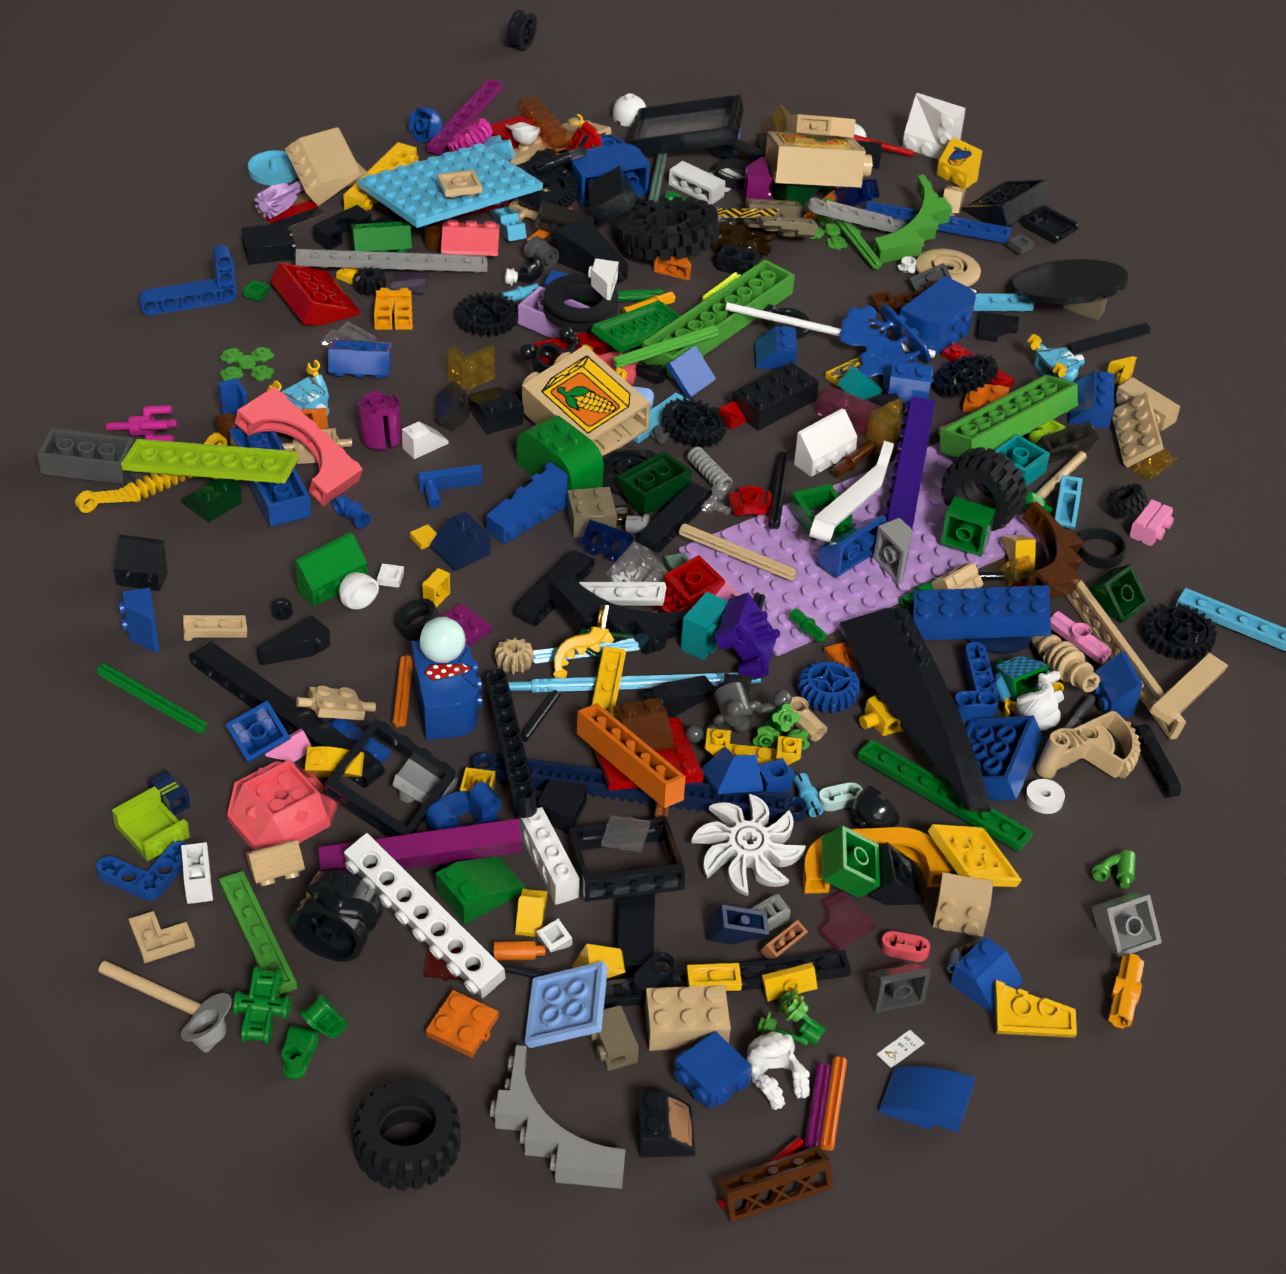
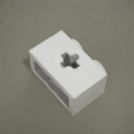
[181,842,213,904]

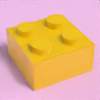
[422,568,450,608]
[460,767,496,791]

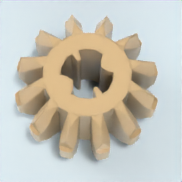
[495,637,534,675]

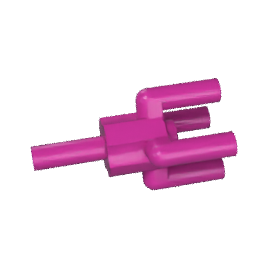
[106,405,178,442]

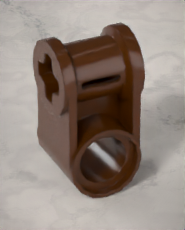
[424,220,444,250]

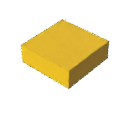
[410,524,437,550]

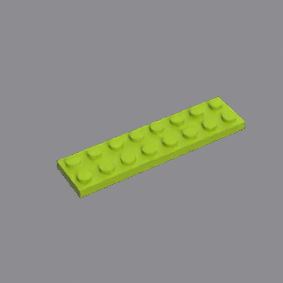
[121,439,299,484]

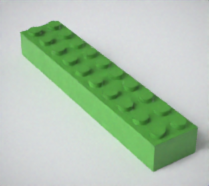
[642,260,795,378]

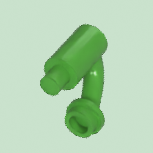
[1091,850,1136,889]

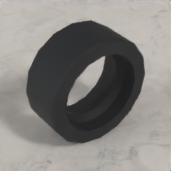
[396,599,441,641]

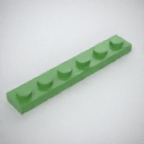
[219,871,297,995]

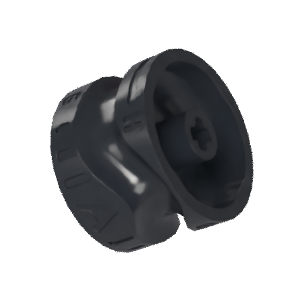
[290,870,383,962]

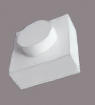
[377,564,404,588]

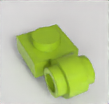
[1029,419,1066,448]

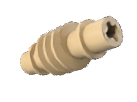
[1032,635,1100,692]

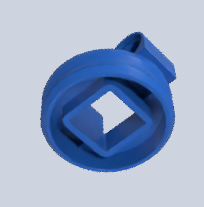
[426,782,501,831]

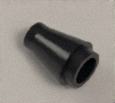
[636,364,667,384]

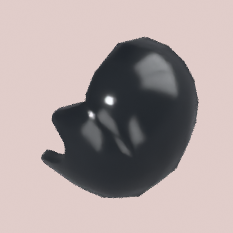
[517,255,543,283]

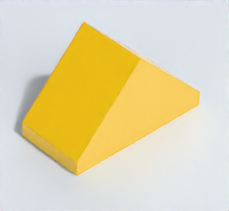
[1002,535,1036,573]
[573,943,625,979]

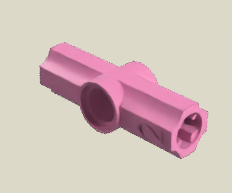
[1051,611,1112,664]

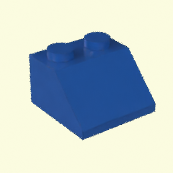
[754,326,797,369]
[888,361,933,410]
[119,588,160,652]
[1091,652,1143,718]
[225,700,291,763]
[950,936,1023,1014]

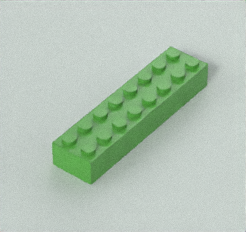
[940,375,1078,458]

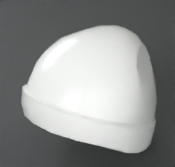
[339,572,379,609]

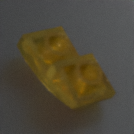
[1133,449,1177,481]

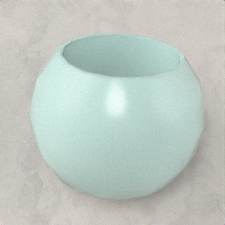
[420,617,466,663]

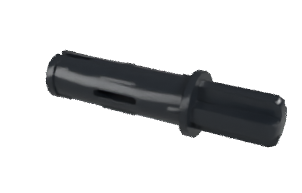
[533,146,587,174]

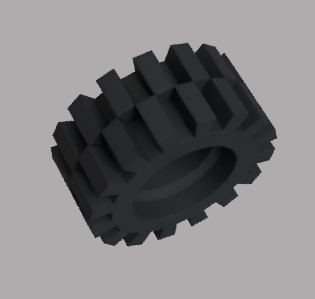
[1106,483,1148,519]

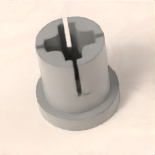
[625,514,650,533]

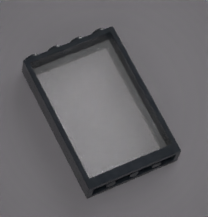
[628,94,744,156]

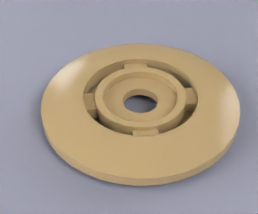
[916,249,981,287]

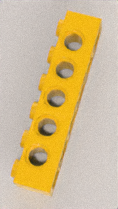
[344,142,418,212]

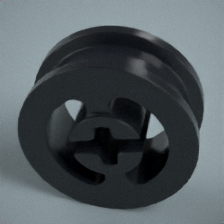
[506,10,537,50]

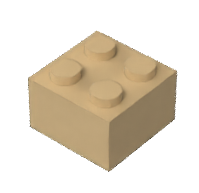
[933,872,993,937]

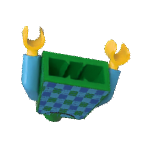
[994,656,1064,717]

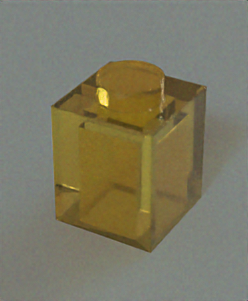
[1001,555,1034,587]

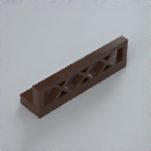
[716,1146,833,1223]

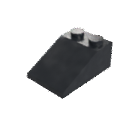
[462,386,524,435]

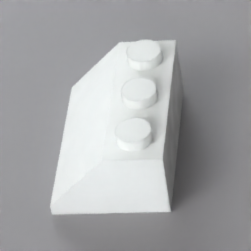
[794,408,857,477]

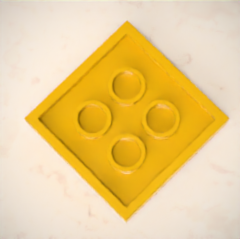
[928,824,1022,887]

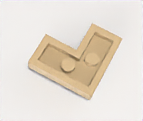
[129,911,195,964]

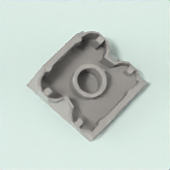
[393,758,459,807]

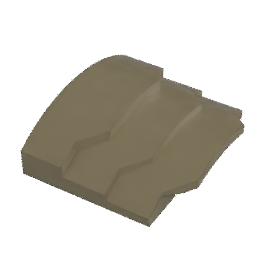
[741,198,817,238]

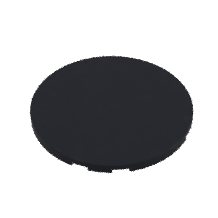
[1013,259,1128,305]

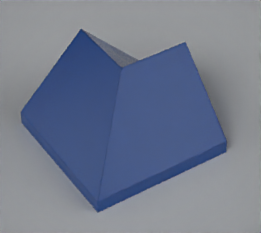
[701,746,763,794]

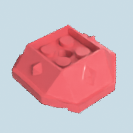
[227,760,338,851]

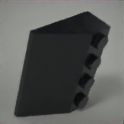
[961,179,1052,227]

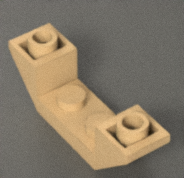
[786,114,856,138]

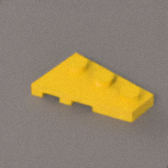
[994,980,1077,1038]

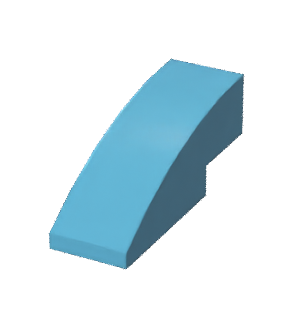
[490,207,527,241]
[1054,475,1083,529]

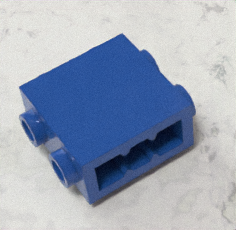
[674,1031,752,1110]

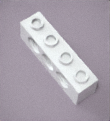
[519,807,580,905]

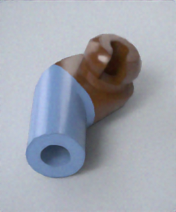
[947,943,975,974]

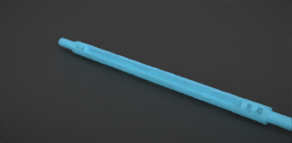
[508,672,761,693]

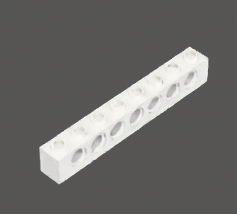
[344,833,506,999]

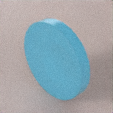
[248,150,298,185]

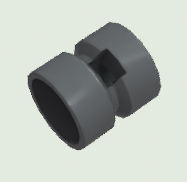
[524,236,559,270]

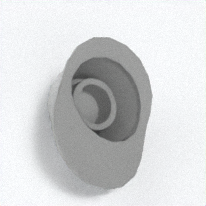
[180,993,232,1053]

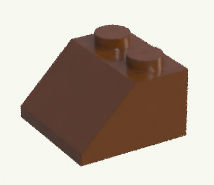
[613,698,674,751]

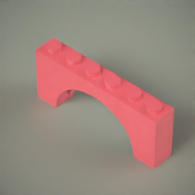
[235,386,363,506]

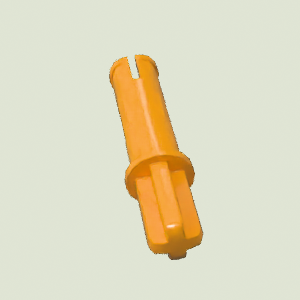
[621,291,676,312]

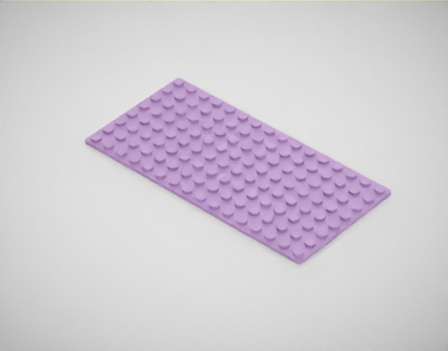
[679,442,1041,656]

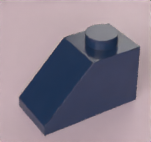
[708,905,769,944]

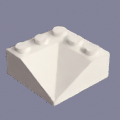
[902,93,966,160]

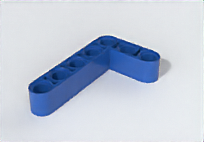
[138,245,237,315]

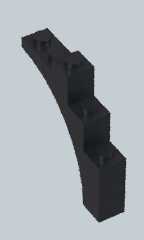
[549,575,691,655]

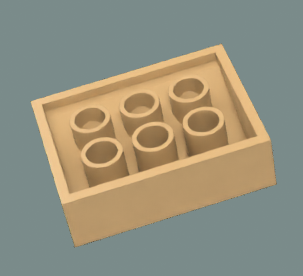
[285,127,362,206]

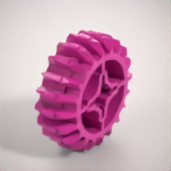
[447,118,493,152]

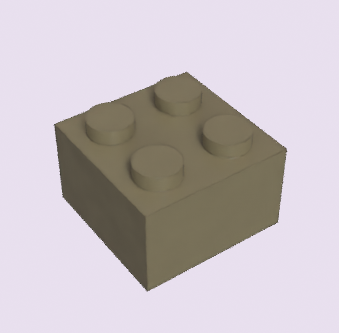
[567,487,617,538]

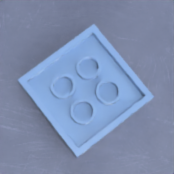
[525,961,608,1048]

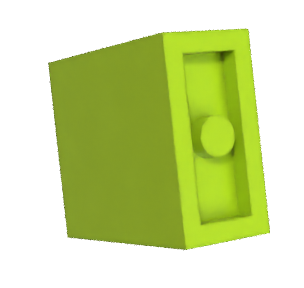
[112,786,190,861]

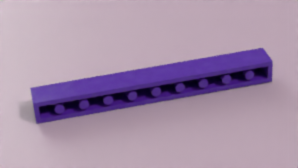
[884,397,936,530]

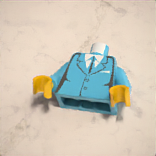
[1027,334,1085,382]
[267,360,330,416]

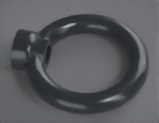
[764,304,811,339]

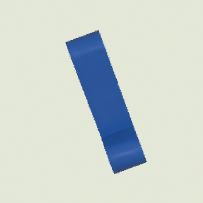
[954,642,999,722]

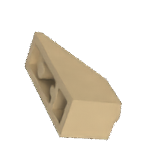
[943,186,966,216]

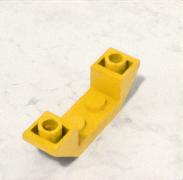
[705,728,802,765]

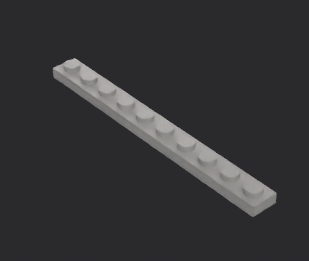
[295,249,488,273]

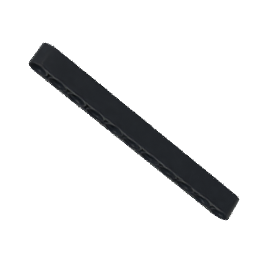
[189,641,385,788]

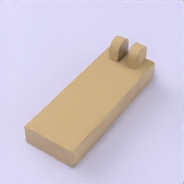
[183,615,247,641]

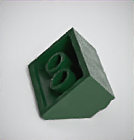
[617,451,692,516]

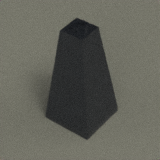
[555,217,628,284]

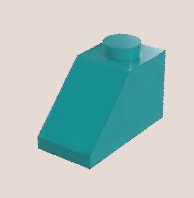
[837,366,884,402]

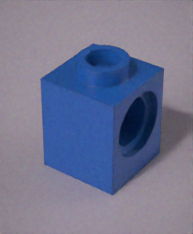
[759,758,794,794]

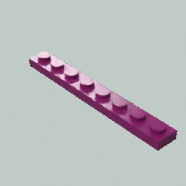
[426,79,503,155]

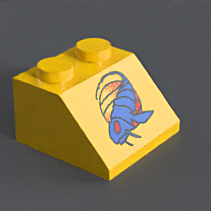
[936,137,982,189]

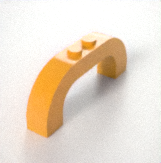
[802,827,954,894]

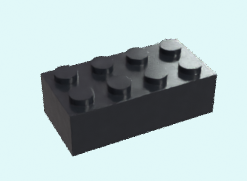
[732,362,819,431]

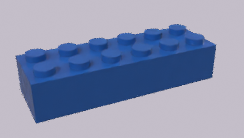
[229,427,311,527]
[913,585,1051,640]

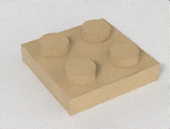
[437,170,482,198]

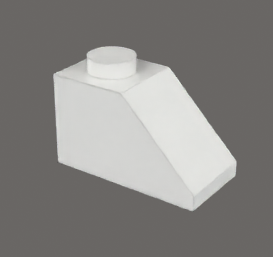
[588,259,619,300]
[402,422,448,459]

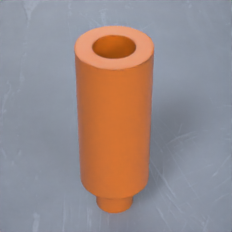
[494,941,545,961]

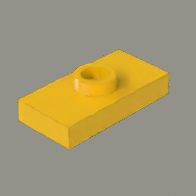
[762,963,818,1001]

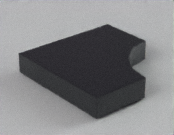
[977,311,1019,342]

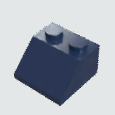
[430,512,490,572]

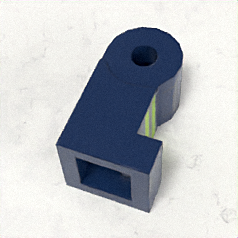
[147,770,191,815]

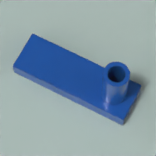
[418,464,483,508]

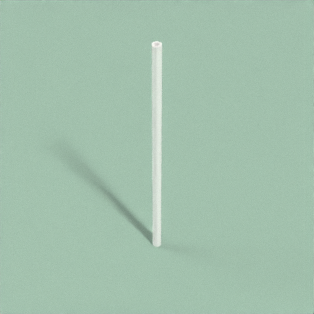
[725,302,935,358]

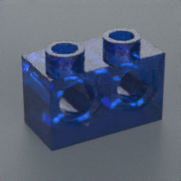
[835,179,880,207]
[580,519,634,563]

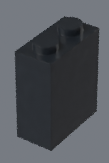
[241,223,296,265]

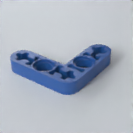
[96,841,188,901]

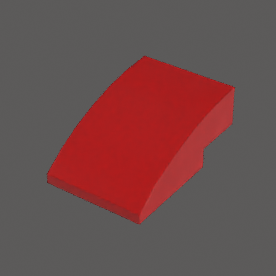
[650,555,725,613]

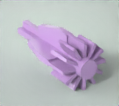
[254,181,304,219]

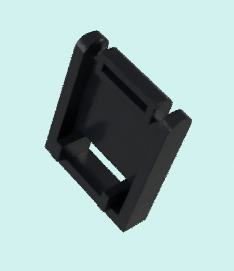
[1022,205,1079,244]

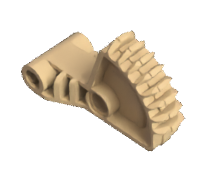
[1035,711,1140,779]

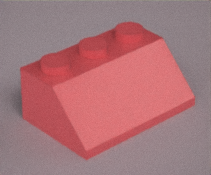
[441,220,500,256]

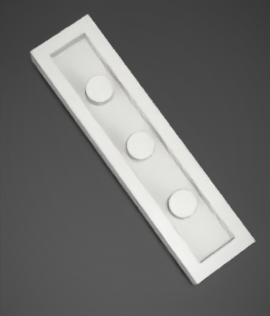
[579,582,667,606]

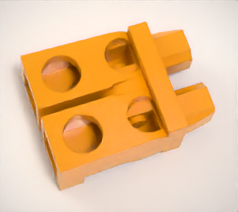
[374,288,413,330]

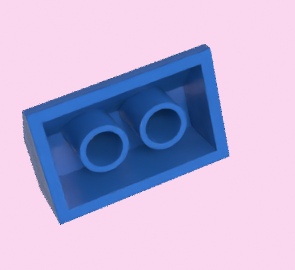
[328,340,393,378]
[1069,371,1115,429]
[818,515,886,578]

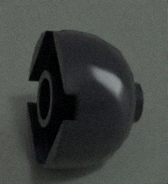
[852,786,900,829]

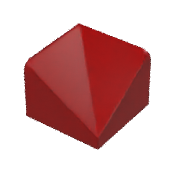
[719,401,747,430]

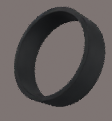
[714,158,750,189]
[1077,528,1126,569]

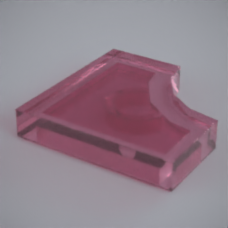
[820,891,876,951]

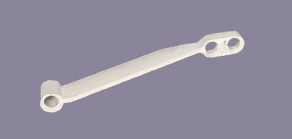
[809,441,894,543]

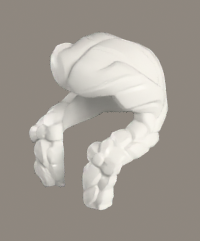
[1016,670,1064,731]
[746,1032,810,1110]

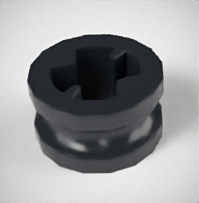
[271,598,293,621]

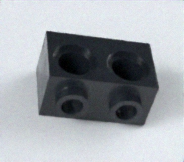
[716,243,760,275]

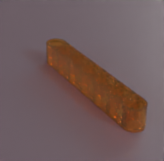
[519,95,571,150]

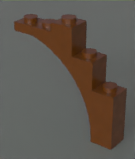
[1022,501,1084,599]

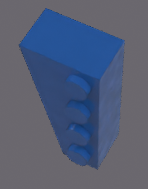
[486,462,568,544]

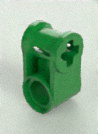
[300,994,347,1038]
[281,1026,319,1079]

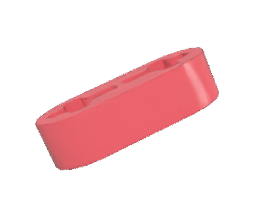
[881,931,930,962]

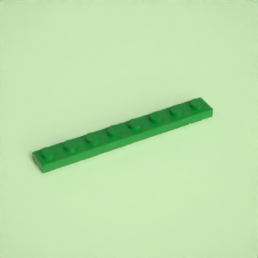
[858,739,1033,852]

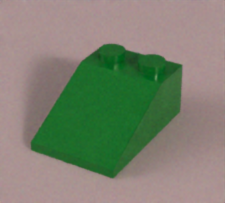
[436,856,527,925]

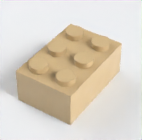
[645,985,731,1051]

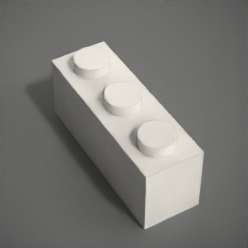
[669,161,725,204]

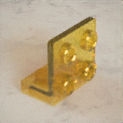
[448,345,495,393]

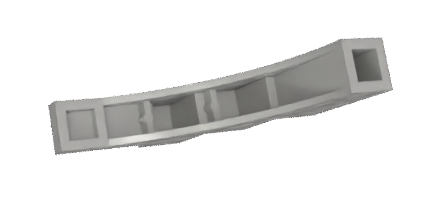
[490,1045,625,1189]

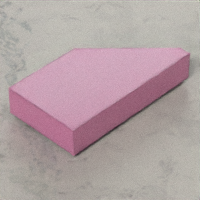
[264,728,312,762]

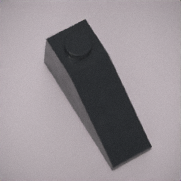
[257,615,330,665]
[644,675,717,718]

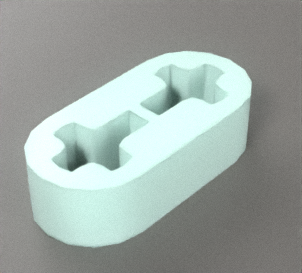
[818,782,863,811]

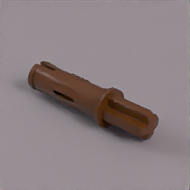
[832,440,877,477]

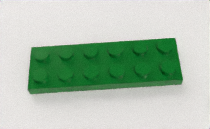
[591,300,681,353]

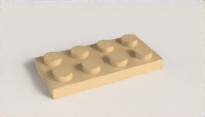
[1112,392,1164,468]

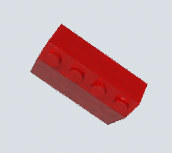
[271,262,360,326]

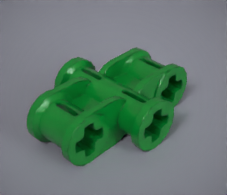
[233,966,291,1045]

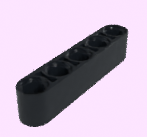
[639,481,712,553]
[515,550,595,626]

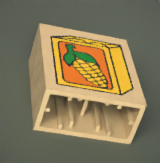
[765,131,872,187]
[521,345,650,456]

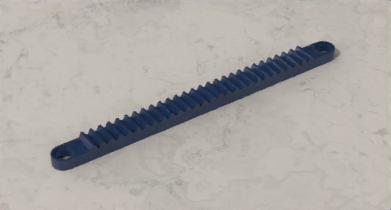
[473,753,807,822]

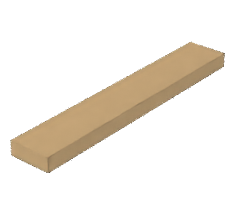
[1150,653,1228,725]

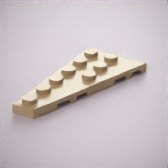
[508,118,612,165]

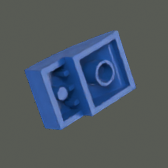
[879,1066,976,1133]

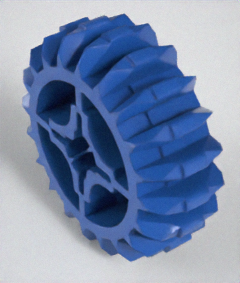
[798,659,860,714]

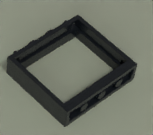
[322,718,456,837]
[569,816,685,902]

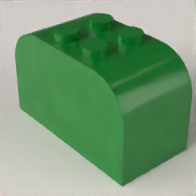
[516,415,604,490]

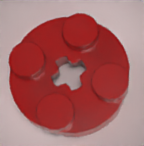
[729,486,772,516]

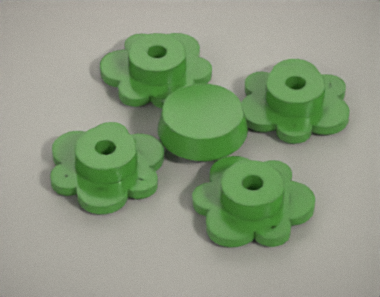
[810,215,861,250]
[220,347,274,381]

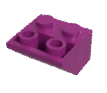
[743,157,773,208]

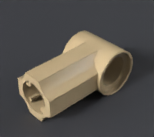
[790,697,827,742]

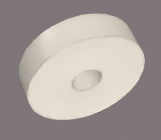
[1025,779,1065,814]

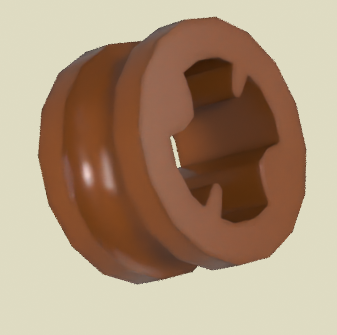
[655,803,669,824]

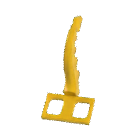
[553,605,614,678]

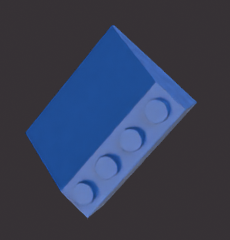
[942,715,1043,801]

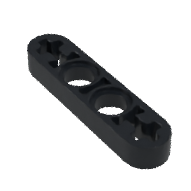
[1134,724,1181,798]

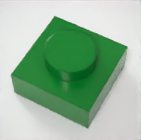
[243,280,270,302]

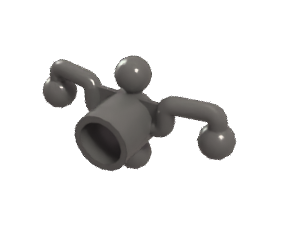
[685,682,792,743]

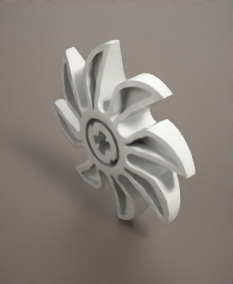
[692,794,806,896]

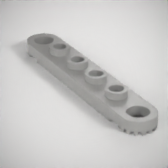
[808,197,907,233]

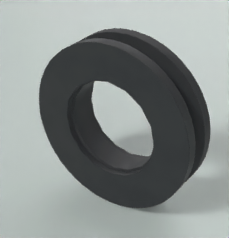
[543,274,619,332]

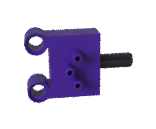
[715,592,780,680]

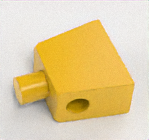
[859,695,903,736]

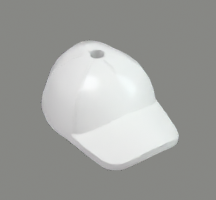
[506,122,540,145]

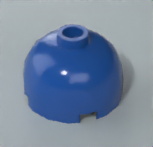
[408,107,442,143]

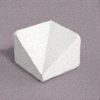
[536,919,572,952]

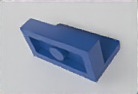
[218,378,248,414]

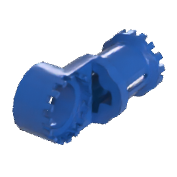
[332,494,372,529]

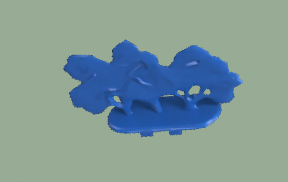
[839,304,934,393]

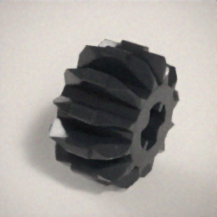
[354,266,386,297]

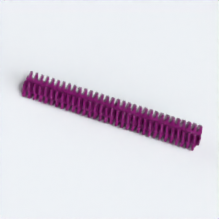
[804,1062,831,1151]

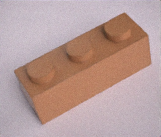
[760,920,808,960]

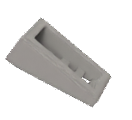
[752,894,791,931]

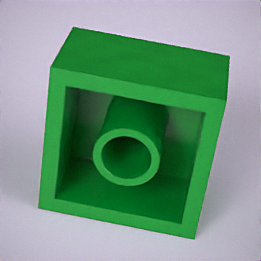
[940,497,996,557]
[822,825,880,898]

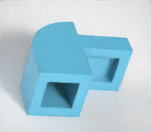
[483,135,515,160]

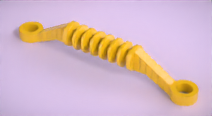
[75,433,227,513]

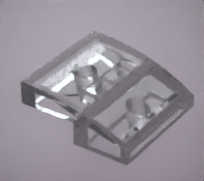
[320,321,378,349]

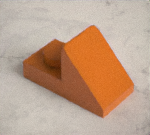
[654,255,691,281]

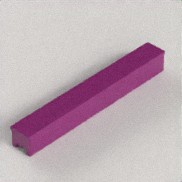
[318,819,522,876]

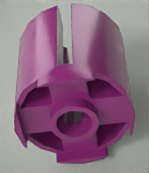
[357,391,402,451]

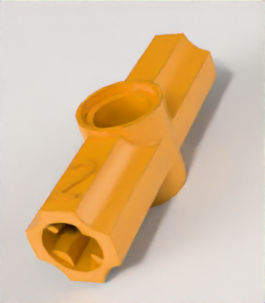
[1108,953,1144,1029]

